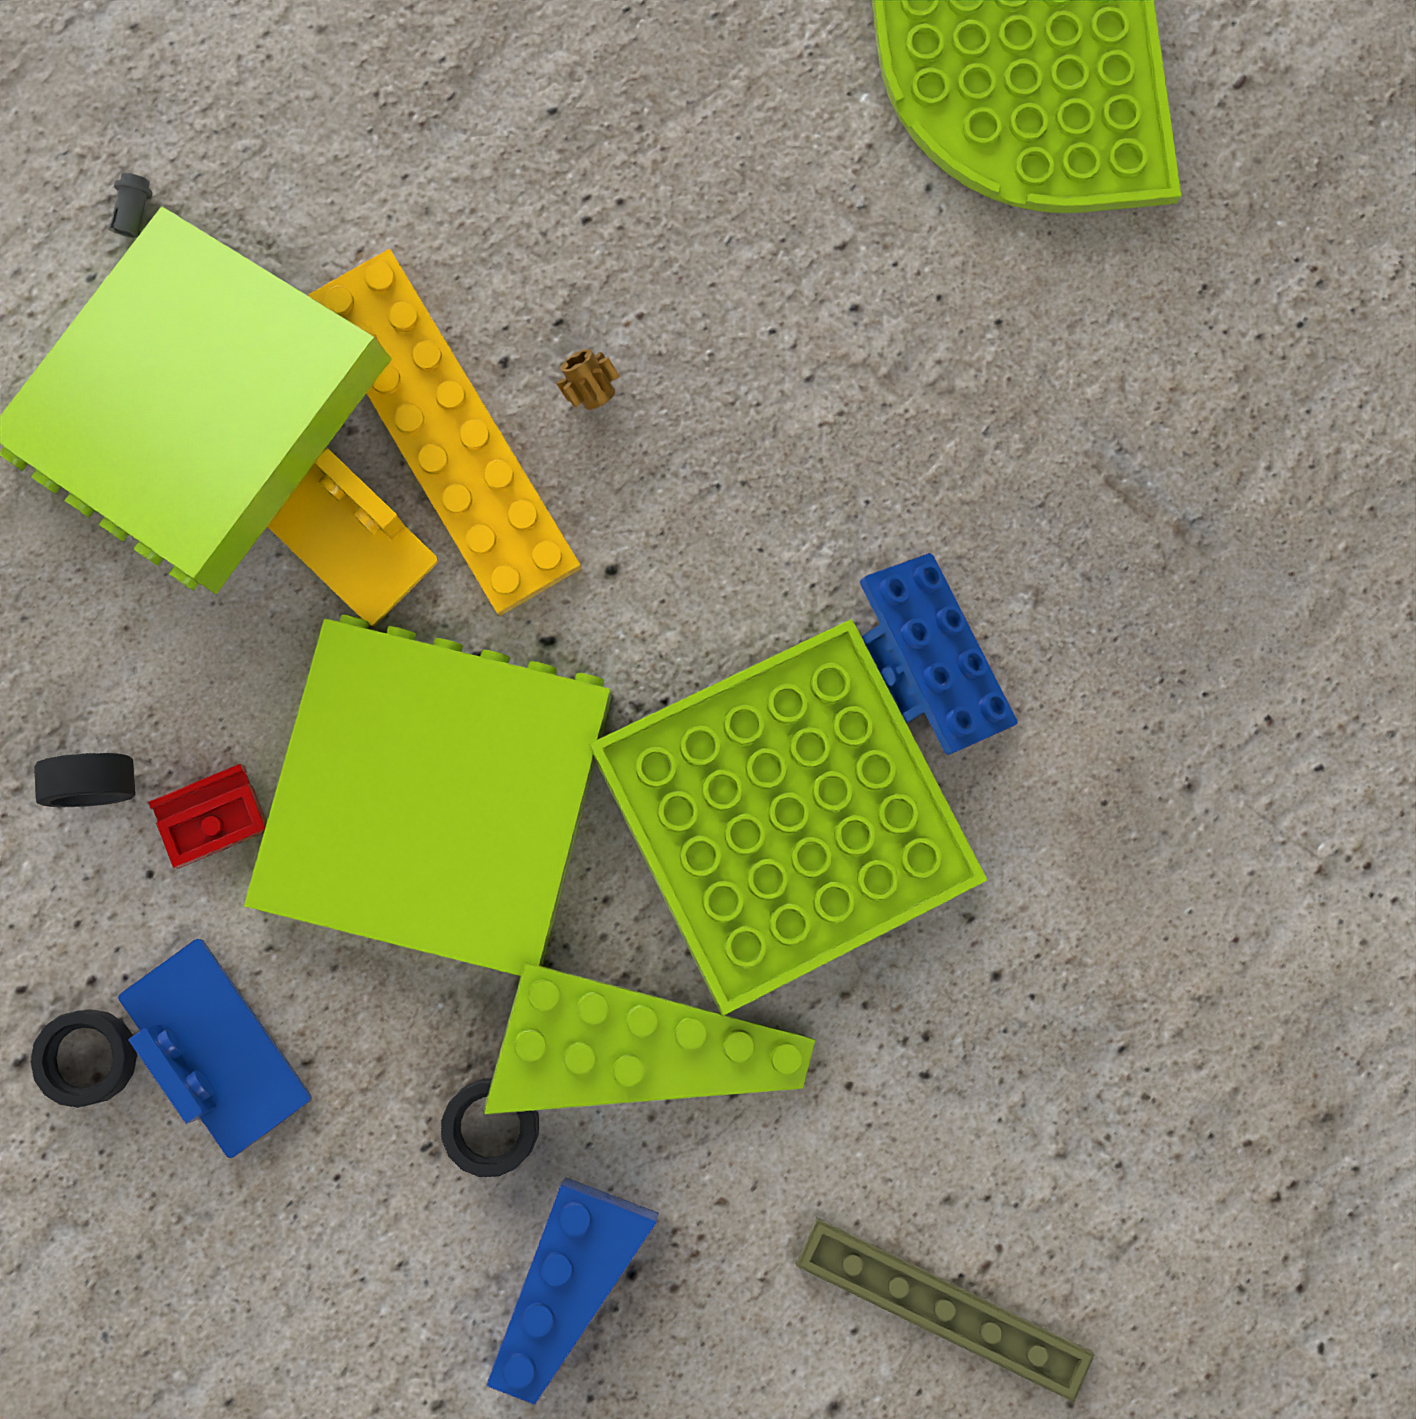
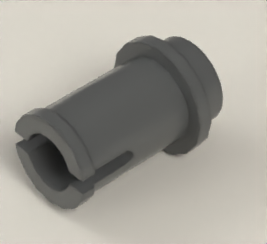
[108,173,153,238]

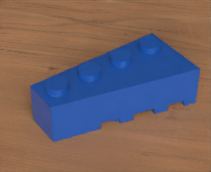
[486,1177,659,1405]

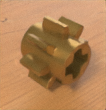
[557,349,620,410]

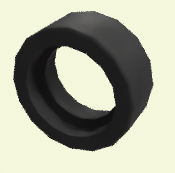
[34,753,136,807]
[30,1009,137,1108]
[441,1078,539,1177]

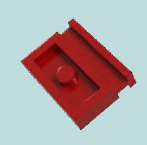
[148,764,267,869]

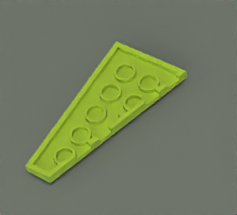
[483,962,815,1114]

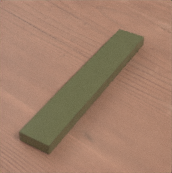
[795,1217,1095,1402]

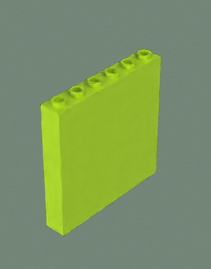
[0,206,392,595]
[244,615,613,976]

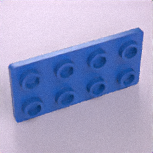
[860,553,1017,755]
[118,939,312,1158]

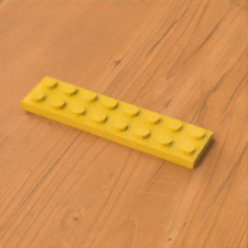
[308,248,582,617]

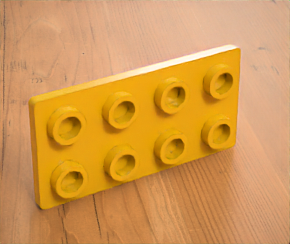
[267,448,439,627]

